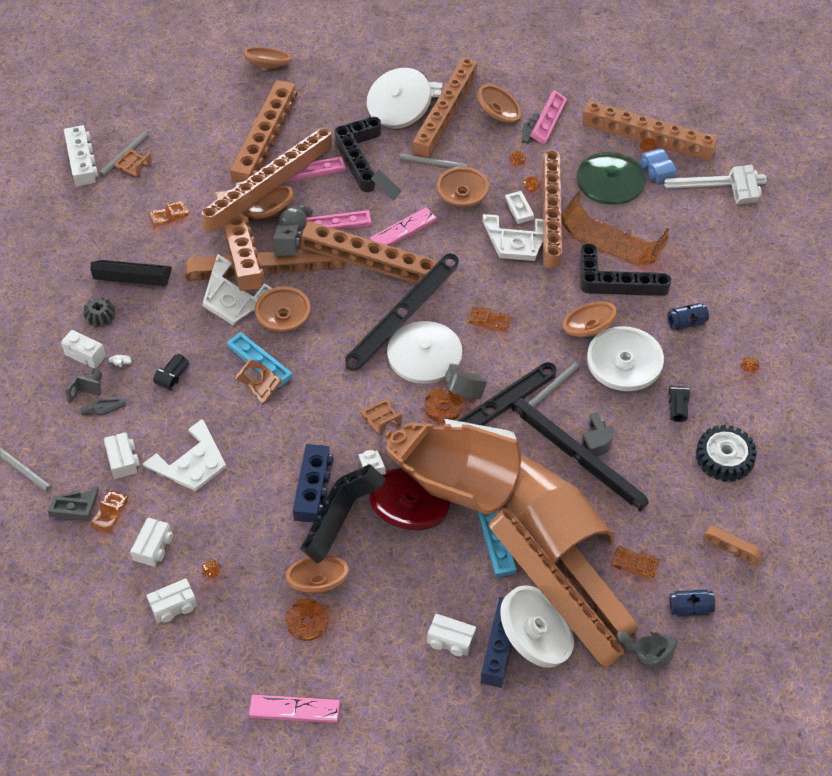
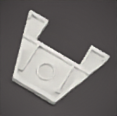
[482,214,543,261]
[202,254,272,325]
[143,419,226,491]

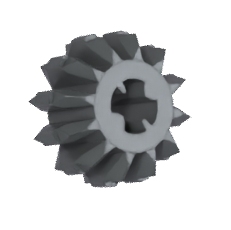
[83,297,115,328]

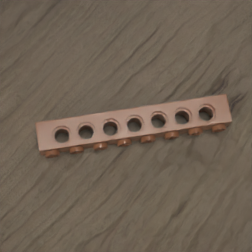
[413,57,478,158]
[230,80,298,183]
[582,101,718,161]
[216,190,264,291]
[300,221,439,290]

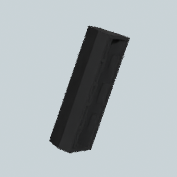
[90,260,172,286]

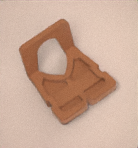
[114,149,152,177]
[235,359,282,404]
[361,399,402,435]

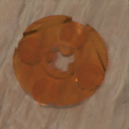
[424,387,463,424]
[286,599,329,641]

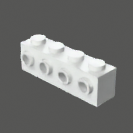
[64,125,98,187]

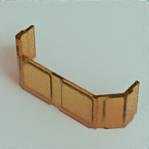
[561,191,669,266]

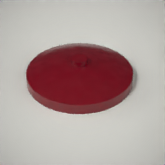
[369,468,450,530]

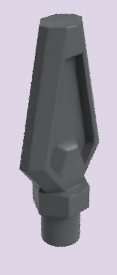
[522,113,540,144]
[80,398,126,415]

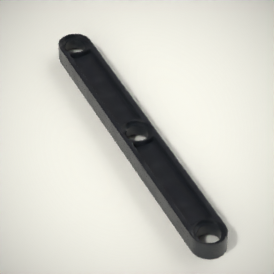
[345,253,459,371]
[457,362,557,426]
[510,398,649,511]

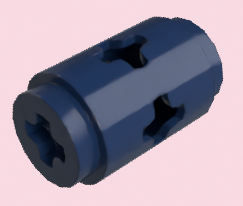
[667,303,709,330]
[669,589,715,617]

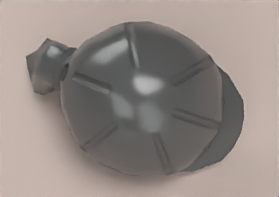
[278,205,313,231]
[616,631,678,668]

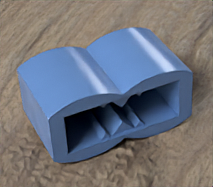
[640,148,677,184]

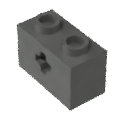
[273,225,302,256]

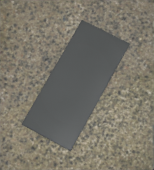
[371,170,402,200]

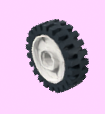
[696,425,757,482]

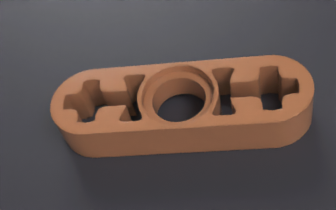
[703,526,763,565]

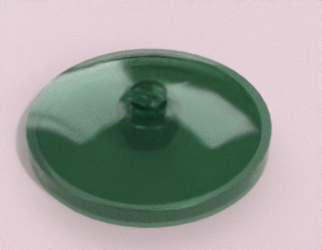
[577,152,646,205]

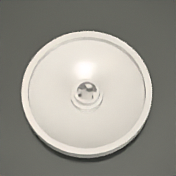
[367,68,432,129]
[387,321,462,384]
[587,326,664,391]
[501,586,574,668]

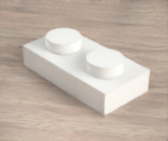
[505,191,534,224]
[358,450,386,475]

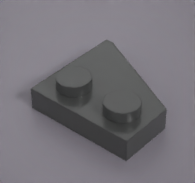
[48,486,99,521]

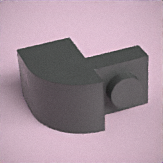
[444,363,487,399]
[582,412,614,457]

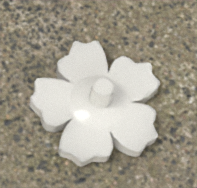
[108,355,132,367]

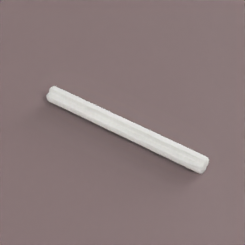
[664,174,767,189]

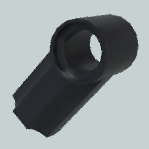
[153,353,189,391]
[668,386,690,422]

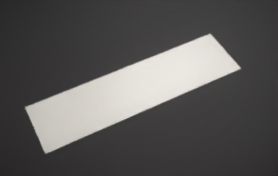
[444,419,517,440]

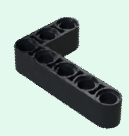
[335,116,381,192]
[580,243,672,296]
[301,464,385,564]

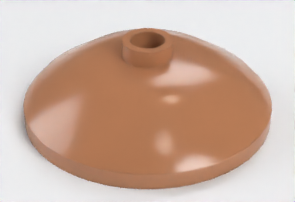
[243,47,292,71]
[477,84,521,123]
[437,167,489,207]
[245,186,294,220]
[255,287,311,332]
[563,301,617,337]
[286,555,349,594]

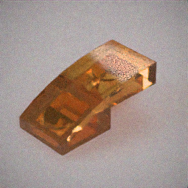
[148,201,189,228]
[469,307,511,333]
[90,490,128,534]
[611,545,660,578]

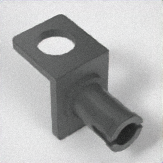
[66,368,102,403]

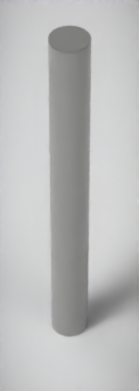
[99,132,148,177]
[400,154,467,168]
[528,362,580,407]
[0,447,51,491]

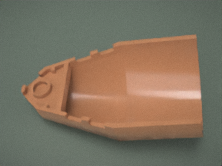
[385,423,521,515]
[503,455,614,564]

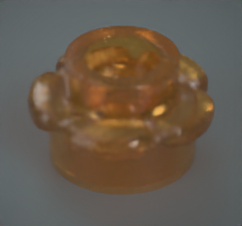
[639,138,656,152]
[509,151,526,165]
[523,176,540,191]
[740,357,759,373]
[201,560,221,579]

